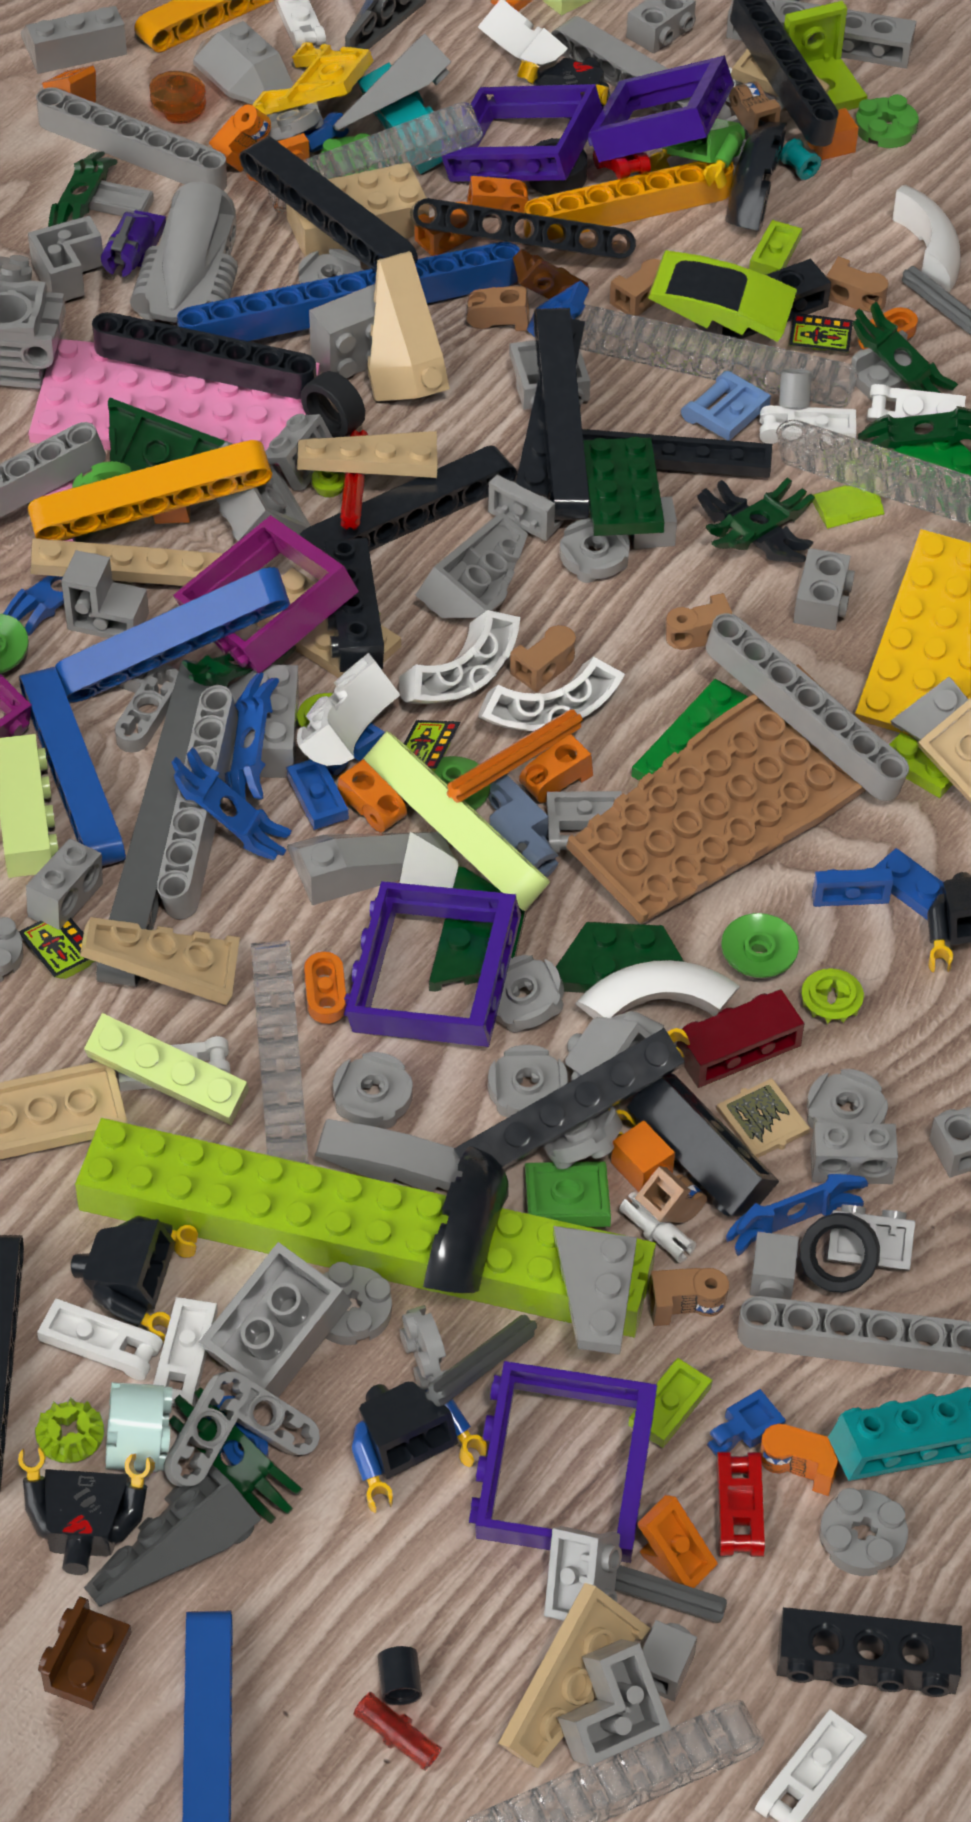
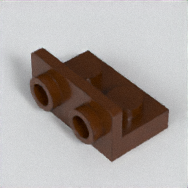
[513,249,589,299]
[38,1596,132,1710]

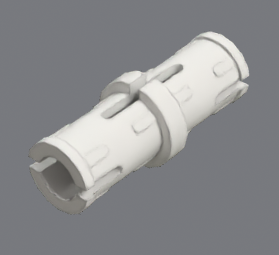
[619,1191,696,1263]

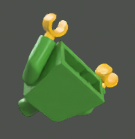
[649,118,745,189]

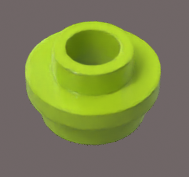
[312,471,345,498]

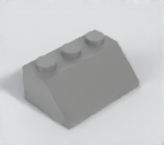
[21,6,127,74]
[216,441,311,541]
[227,665,299,778]

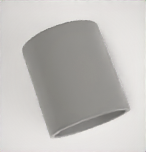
[779,368,812,408]

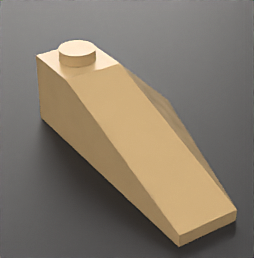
[367,251,450,401]

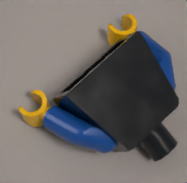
[352,1382,487,1513]

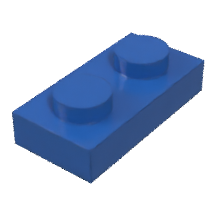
[526,281,589,337]
[286,759,349,830]
[873,848,943,920]
[812,868,893,907]

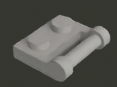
[546,791,622,854]

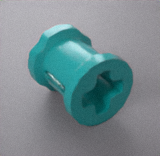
[780,138,822,180]

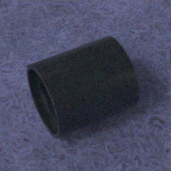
[377,1646,422,1705]

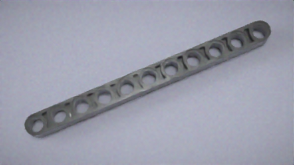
[96,660,211,987]

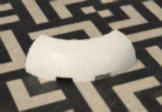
[478,0,568,66]
[892,185,961,292]
[399,610,520,704]
[297,653,400,766]
[478,657,625,731]
[575,960,740,1019]

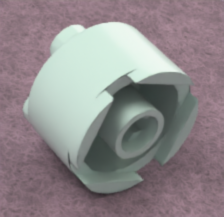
[105,1382,172,1472]

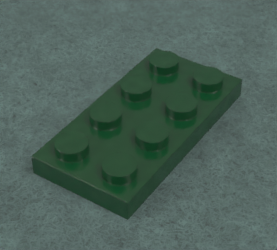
[583,437,665,536]

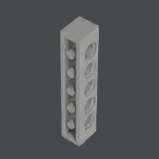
[726,0,917,69]

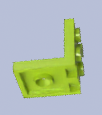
[784,1,868,111]

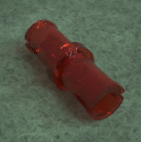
[353,1691,442,1771]

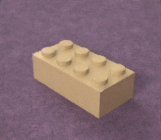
[286,162,429,258]

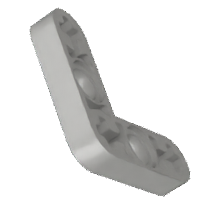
[87,644,178,753]
[164,1371,320,1487]

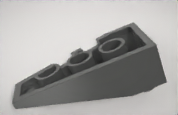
[345,0,426,49]
[84,1464,261,1607]

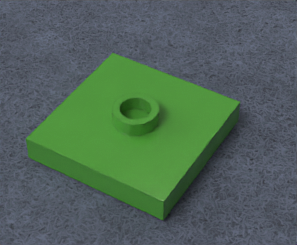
[525,1161,611,1227]

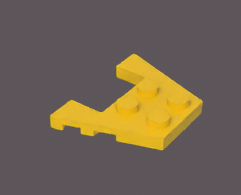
[252,42,374,115]

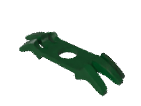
[48,151,118,227]
[852,302,958,393]
[858,406,971,456]
[706,477,815,550]
[182,645,296,687]
[169,1387,303,1524]

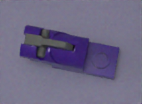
[101,210,166,277]

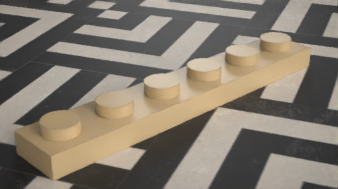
[30,538,223,586]

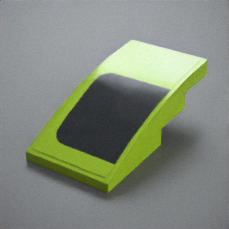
[648,250,797,342]

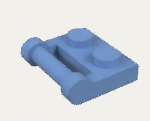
[681,371,771,440]

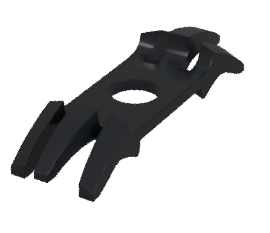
[697,480,814,563]

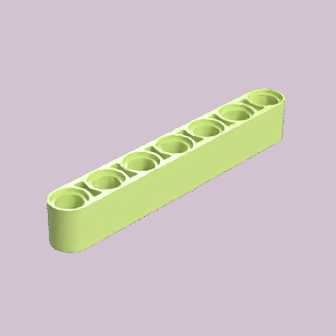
[363,731,550,911]

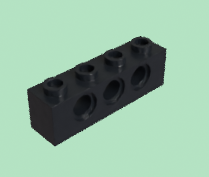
[695,258,831,349]
[777,1607,962,1697]

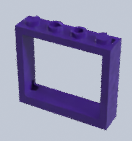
[588,55,734,162]
[441,84,602,182]
[344,881,521,1047]
[469,1361,657,1563]

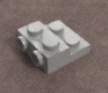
[509,340,590,410]

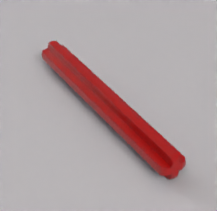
[340,430,368,529]

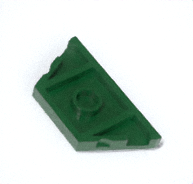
[108,397,226,472]
[429,866,526,992]
[556,922,684,993]

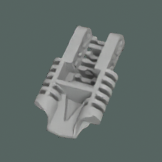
[130,182,238,322]

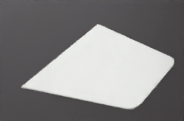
[399,832,458,888]

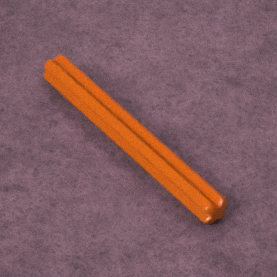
[446,709,583,803]

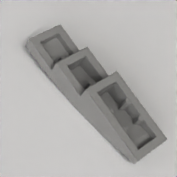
[315,1119,463,1192]

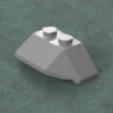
[193,21,294,104]

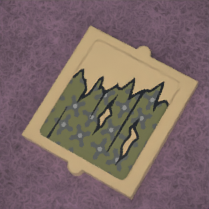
[716,1078,810,1158]

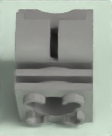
[0,280,66,389]

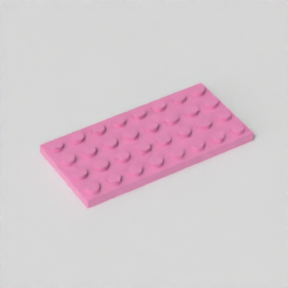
[29,339,320,466]

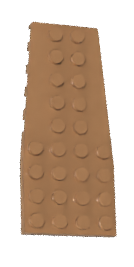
[566,664,866,924]

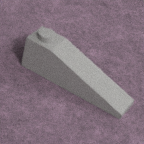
[332,33,451,131]
[415,511,528,618]
[287,832,454,905]

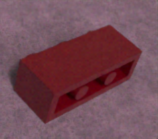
[676,989,805,1088]

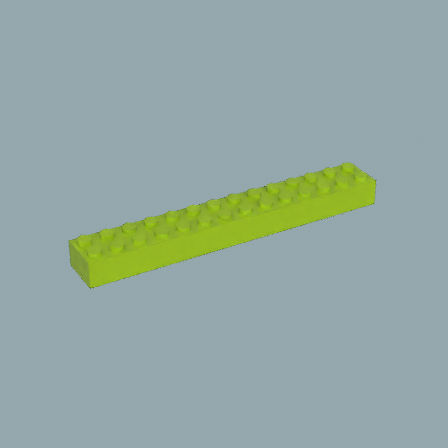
[75,1118,656,1338]

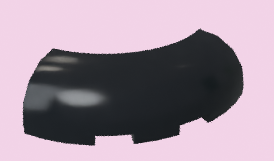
[725,122,787,231]
[423,1147,509,1294]

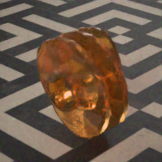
[149,71,207,124]

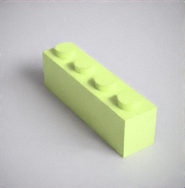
[0,734,58,878]
[84,1013,249,1125]

